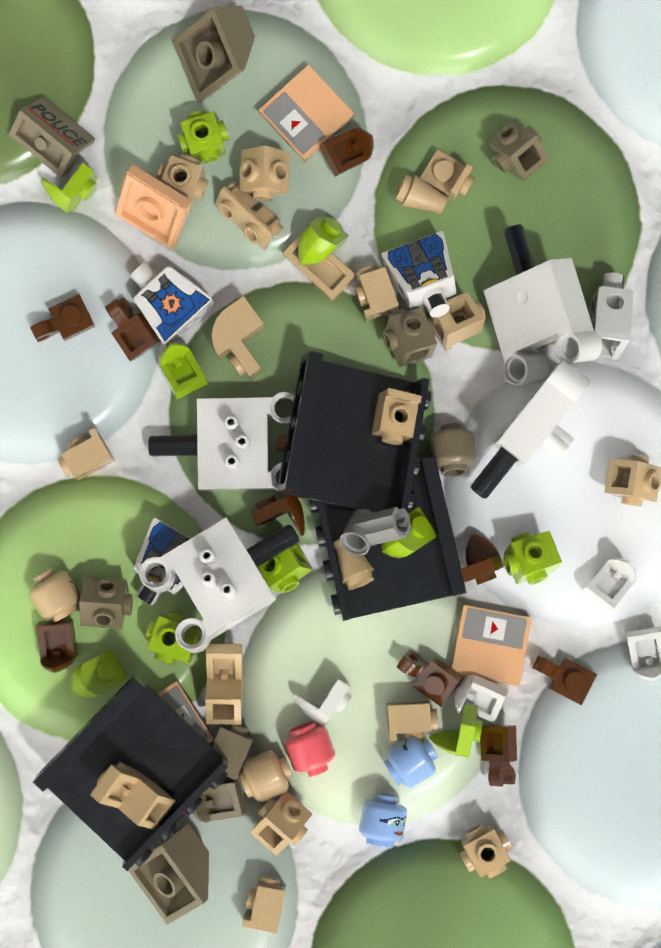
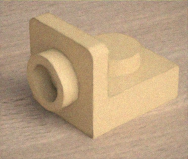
[420,149,475,202]

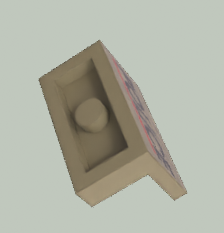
[8,96,95,178]

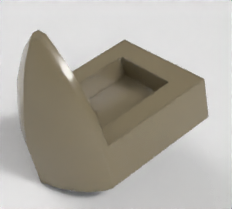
[192,778,247,823]

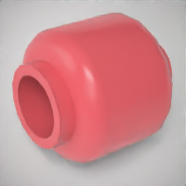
[284,721,335,777]

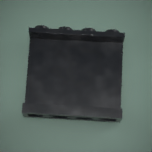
[277,351,432,513]
[309,456,467,621]
[33,673,228,871]

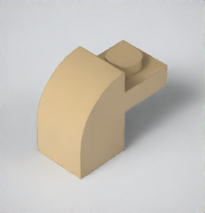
[212,296,265,380]
[205,644,244,725]
[90,762,176,830]

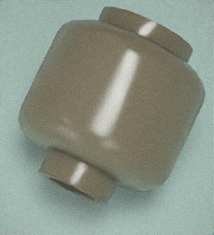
[430,423,476,477]

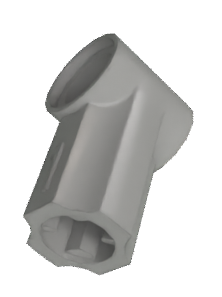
[340,507,412,556]

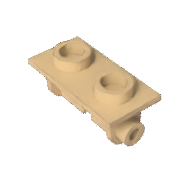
[215,181,284,251]

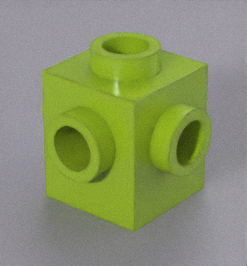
[177,110,229,164]
[503,530,563,585]
[257,543,313,593]
[145,611,202,664]

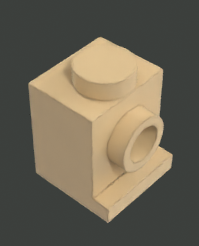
[354,265,399,322]
[430,291,486,351]
[372,388,422,445]
[57,428,115,480]
[387,701,438,741]
[242,875,286,934]

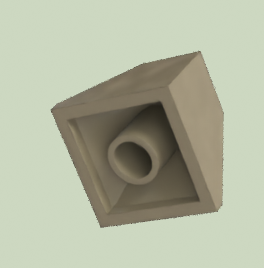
[172,6,255,102]
[128,823,209,925]

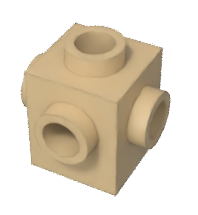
[239,145,290,201]
[156,154,208,213]
[604,455,661,507]
[250,792,312,856]
[459,824,513,878]

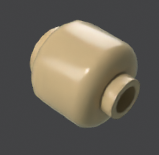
[29,568,81,622]
[239,750,293,802]

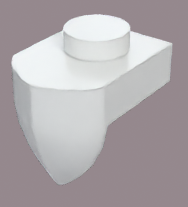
[583,558,636,613]
[626,626,661,681]
[454,674,509,723]
[294,678,352,726]

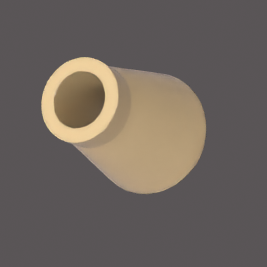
[394,174,448,215]
[333,539,374,590]

